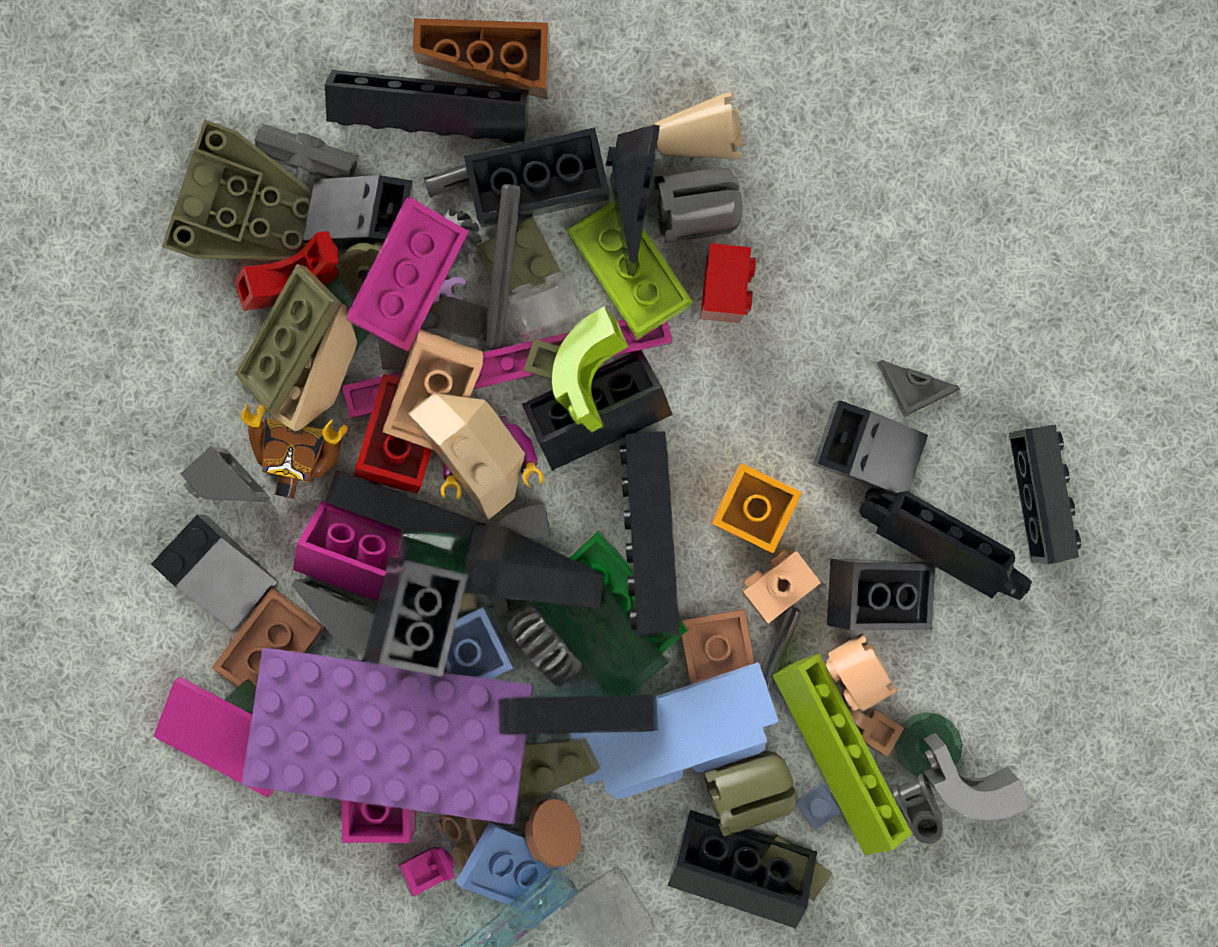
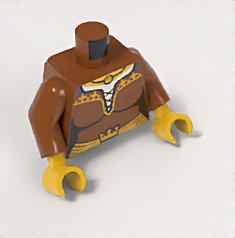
[241,404,347,499]

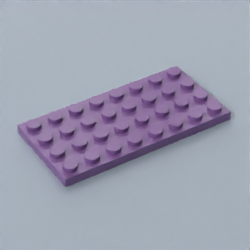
[242,648,534,824]

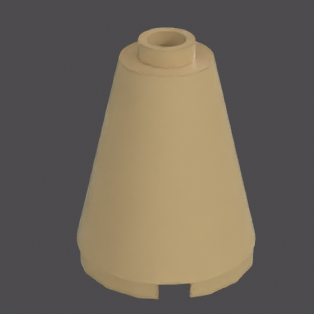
[655,91,743,160]

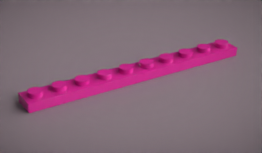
[342,320,673,419]

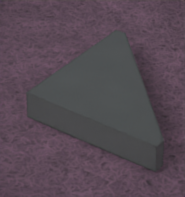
[877,360,960,417]

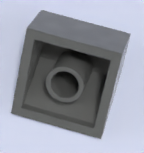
[180,446,271,502]

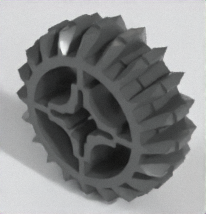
[505,602,581,686]

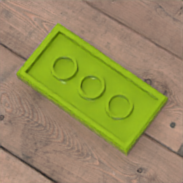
[567,201,693,340]

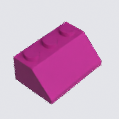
[293,499,415,601]

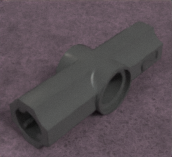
[255,123,358,178]

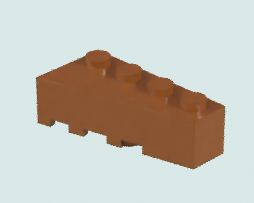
[413,18,550,100]

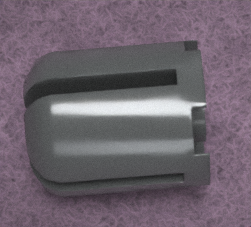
[654,167,742,243]

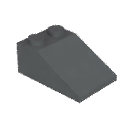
[292,578,376,662]

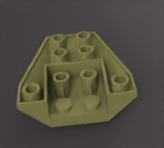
[162,119,312,261]

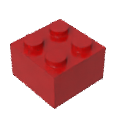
[700,243,756,323]

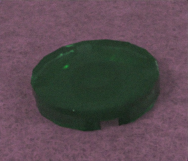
[894,712,963,777]

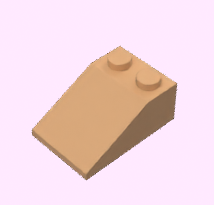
[383,329,483,450]

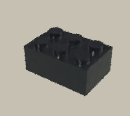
[364,556,468,677]

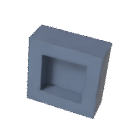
[796,782,842,831]

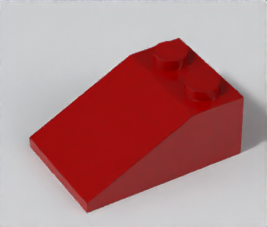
[353,374,432,494]

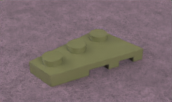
[517,737,600,806]

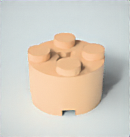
[825,633,898,712]

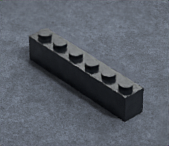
[325,70,529,143]
[620,431,680,639]

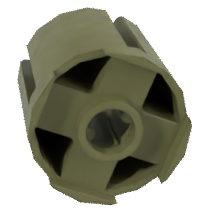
[704,751,797,836]

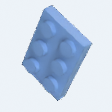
[456,821,564,915]

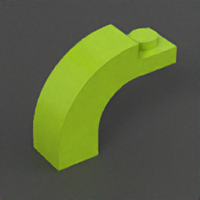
[552,307,628,432]

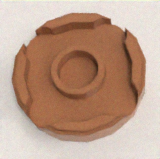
[525,799,581,868]

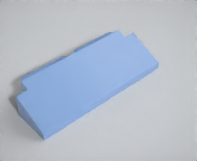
[571,662,779,799]

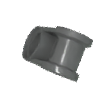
[891,773,943,844]

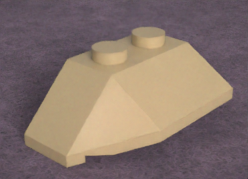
[273,303,357,431]
[408,393,525,520]

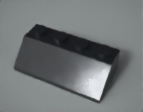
[464,127,610,228]
[522,350,673,471]
[1009,425,1081,565]
[667,810,817,929]

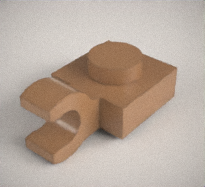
[847,706,904,757]

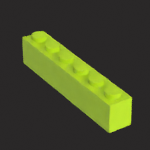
[772,653,912,855]

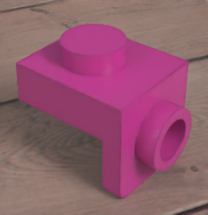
[397,847,455,896]

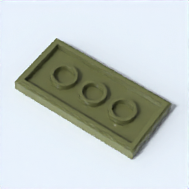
[235,264,341,414]

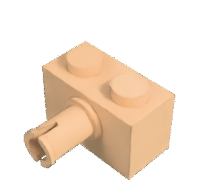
[741,549,821,623]

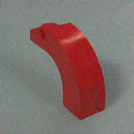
[234,231,339,311]

